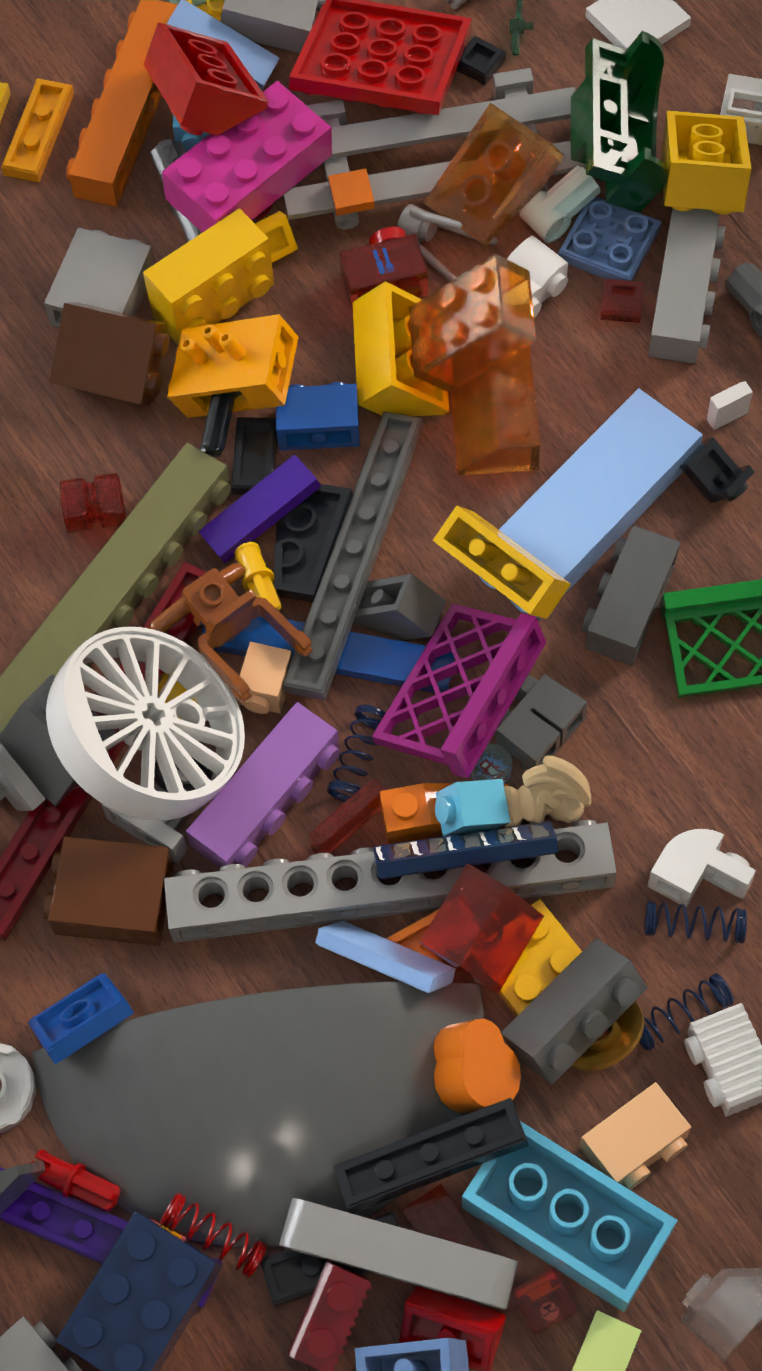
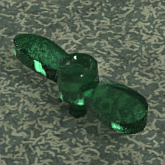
[510,0,534,56]

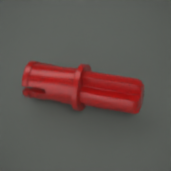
[31,1149,121,1212]

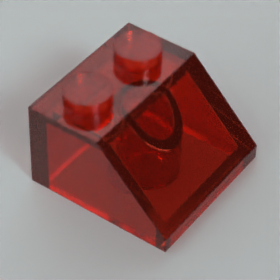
[420,863,544,995]

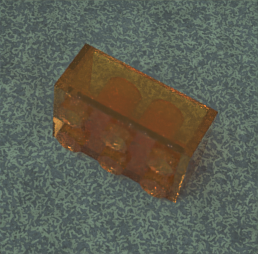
[409,253,536,392]

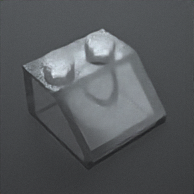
[680,1268,762,1362]

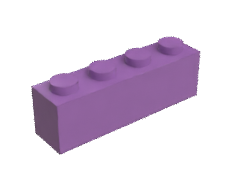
[186,702,340,868]

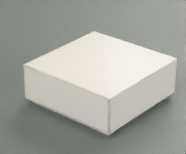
[706,381,753,430]

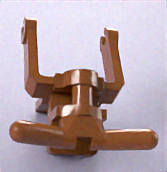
[149,563,313,703]

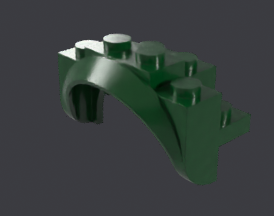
[571,31,667,213]

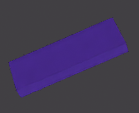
[198,454,321,564]

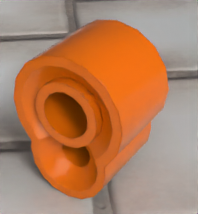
[433,1019,521,1114]

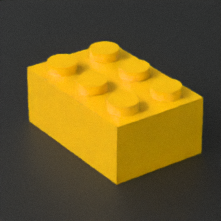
[660,111,751,215]
[143,208,274,346]

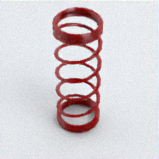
[160,1192,267,1278]

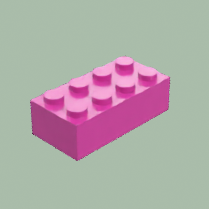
[162,81,332,232]

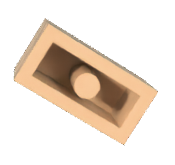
[579,1082,691,1190]

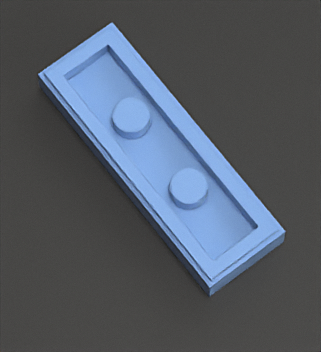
[167,0,280,90]
[315,920,456,993]

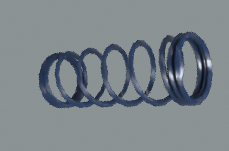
[327,704,386,803]
[644,901,747,944]
[639,973,734,1051]

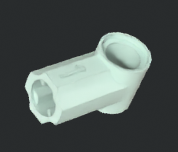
[519,165,601,243]

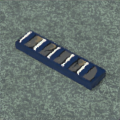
[373,821,559,879]

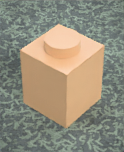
[239,642,292,714]

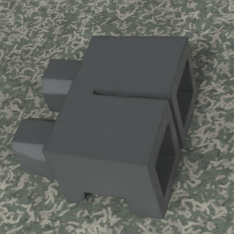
[494,674,587,770]

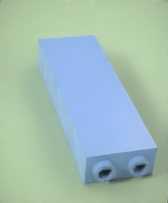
[479,388,703,620]

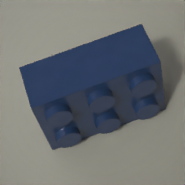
[56,1212,223,1371]

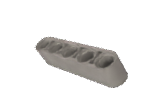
[279,1198,518,1310]

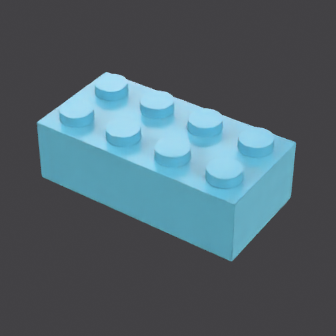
[462,1121,678,1312]

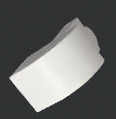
[647,829,756,908]

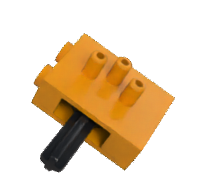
[167,314,299,457]

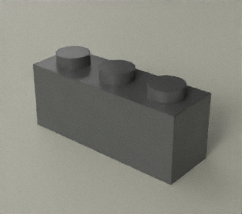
[581,525,681,666]
[501,938,647,1084]

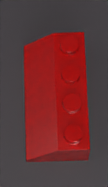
[143,22,269,136]

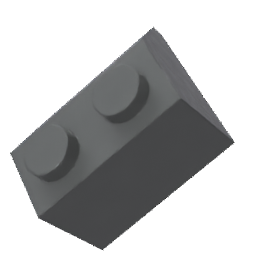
[0,674,117,808]

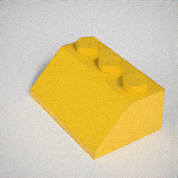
[352,281,450,417]

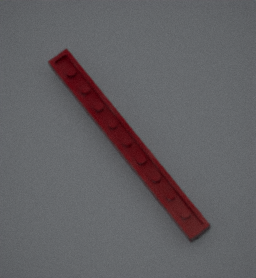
[0,562,206,941]

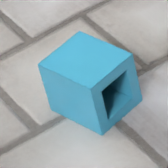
[435,779,510,836]

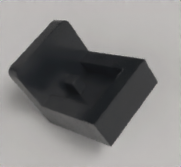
[679,437,755,503]

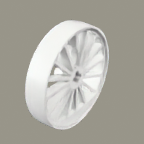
[46,627,245,821]

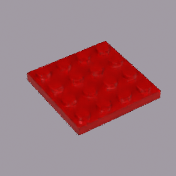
[289,0,472,115]

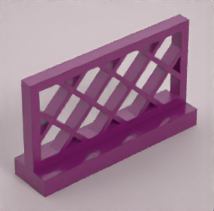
[372,603,547,779]

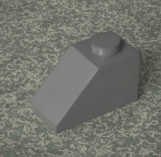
[353,574,446,641]

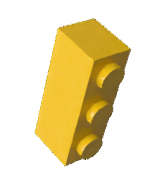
[432,505,571,619]

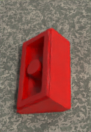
[399,1286,506,1371]

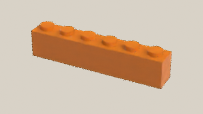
[66,0,178,207]

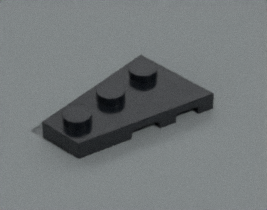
[274,484,353,603]

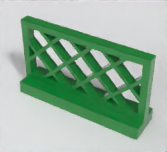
[659,579,762,698]

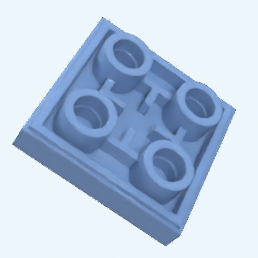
[558,197,662,288]

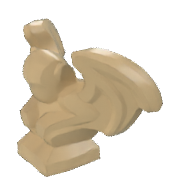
[504,755,591,827]

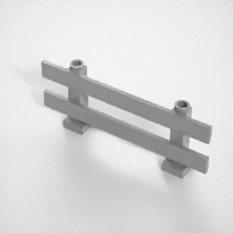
[284,68,586,230]

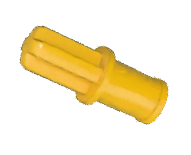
[234,542,281,611]

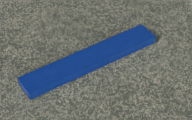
[201,616,456,693]

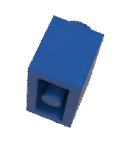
[276,382,360,451]

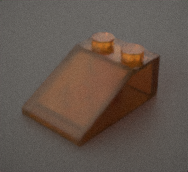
[424,103,565,246]

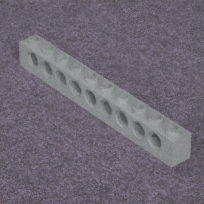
[164,820,617,943]

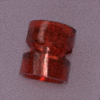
[60,473,126,533]

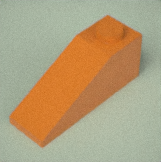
[379,783,509,844]

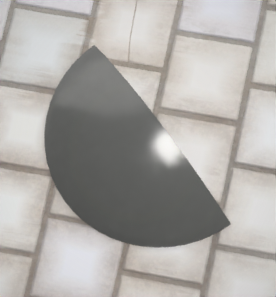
[32,982,484,1249]

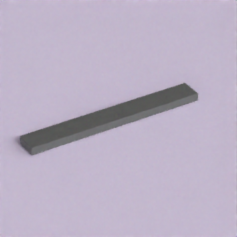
[282,412,424,701]

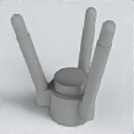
[397,204,498,284]

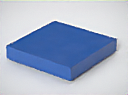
[28,973,134,1065]

